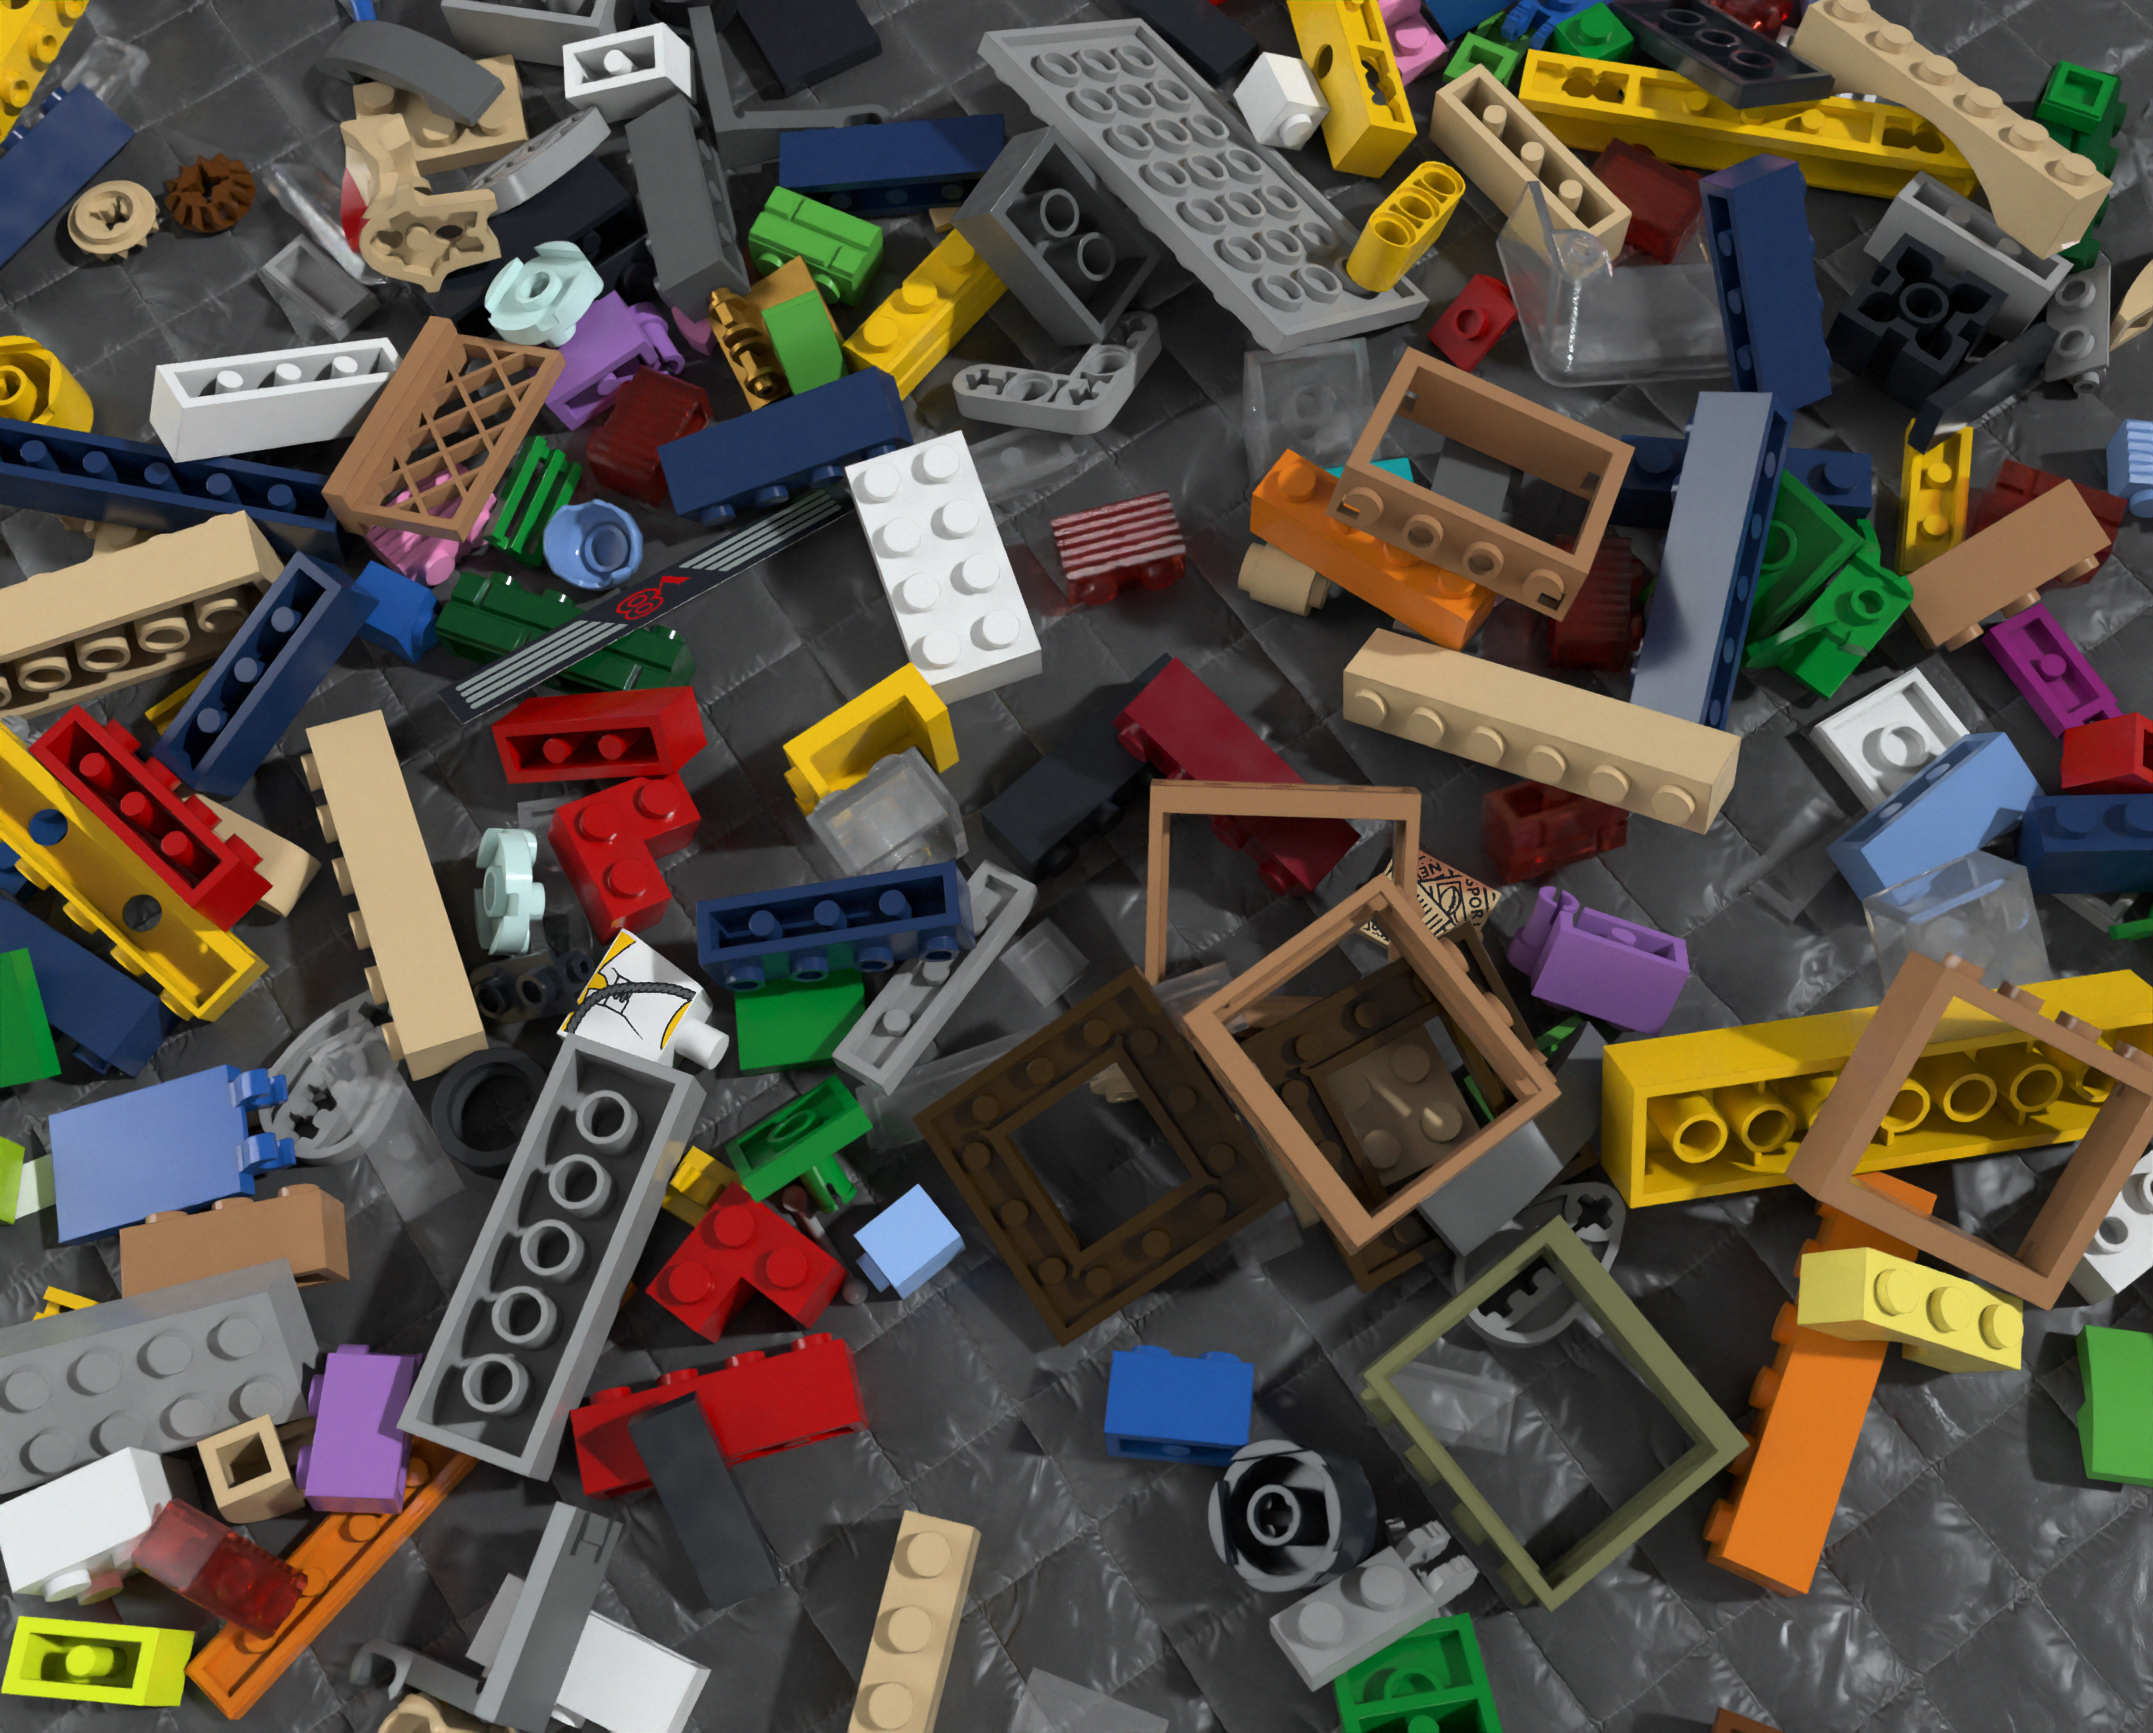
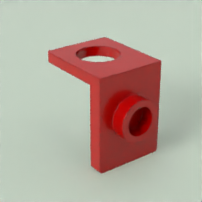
[1427,273,1541,373]

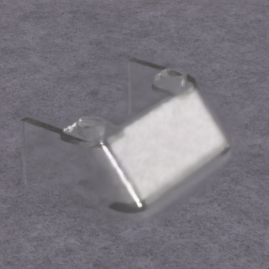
[1496,181,1731,387]

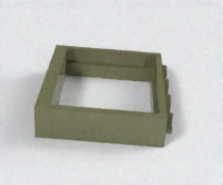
[1356,1214,1750,1612]

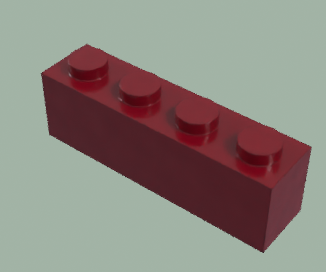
[1111,656,1362,899]

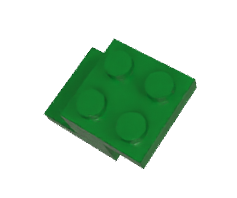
[1331,1613,1503,1733]

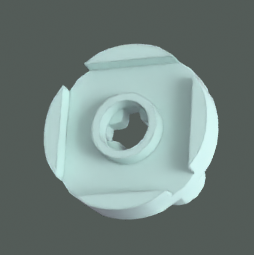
[485,241,604,348]
[474,828,545,955]

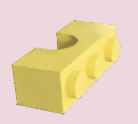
[1797,1247,2024,1373]

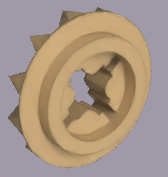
[68,180,160,262]

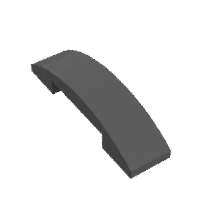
[314,20,505,127]
[1416,1021,1608,1257]

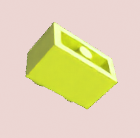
[1,1616,195,1706]

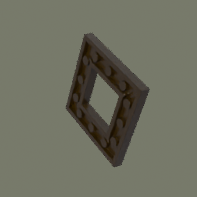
[1238,920,1600,1294]
[912,965,1291,1348]

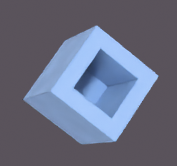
[854,1184,966,1300]

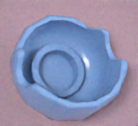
[543,499,643,591]

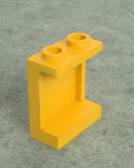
[783,662,959,840]

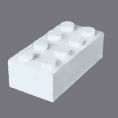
[845,430,1042,705]

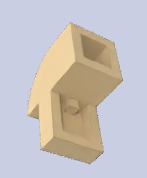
[197,1413,317,1523]

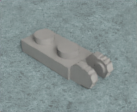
[1270,1520,1479,1692]

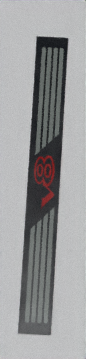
[436,483,856,725]

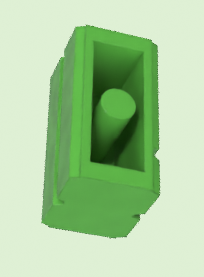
[748,186,884,307]

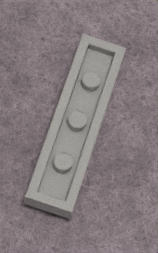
[831,859,1040,1097]

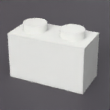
[563,22,697,123]

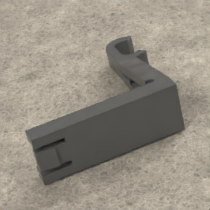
[688,5,893,170]
[349,1501,623,1733]

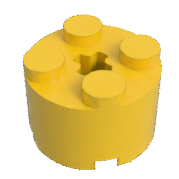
[0,336,93,433]

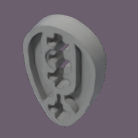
[464,105,611,218]
[258,989,409,1166]
[1451,1181,1626,1348]

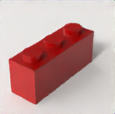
[491,686,707,784]

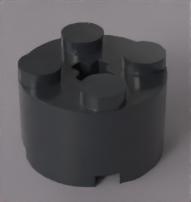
[1208,1439,1377,1592]

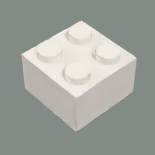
[0,1446,212,1605]

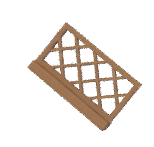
[321,316,567,543]

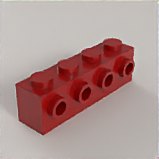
[28,704,273,932]

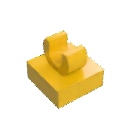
[661,1146,748,1228]

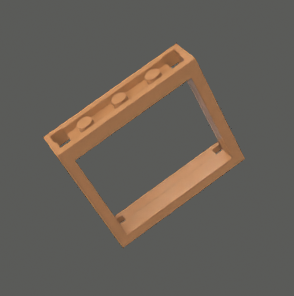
[1325,346,1635,622]
[1145,779,1421,1037]
[1181,872,1562,1256]
[1784,950,2153,1312]

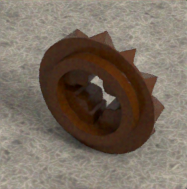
[164,152,256,233]

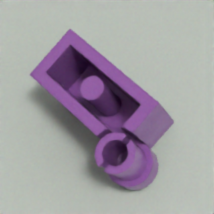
[526,290,685,431]
[1506,886,1690,1038]
[296,1344,425,1514]

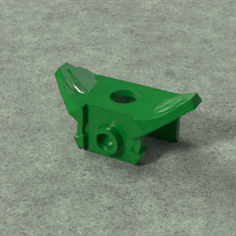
[1741,518,1914,702]

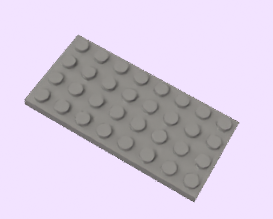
[977,18,1430,355]

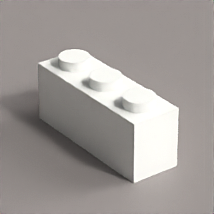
[466,1573,711,1733]

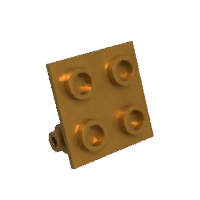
[707,255,845,411]

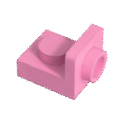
[1378,0,1449,86]

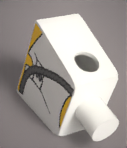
[557,928,729,1070]

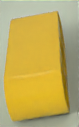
[1346,161,1466,292]

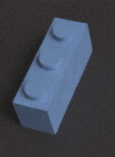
[1825,732,2046,914]

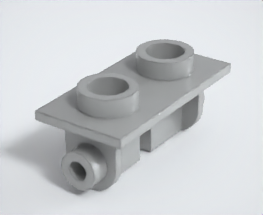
[2045,264,2111,394]

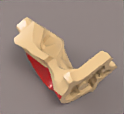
[340,113,501,293]

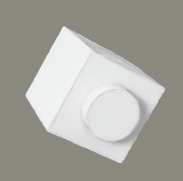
[1233,52,1331,151]

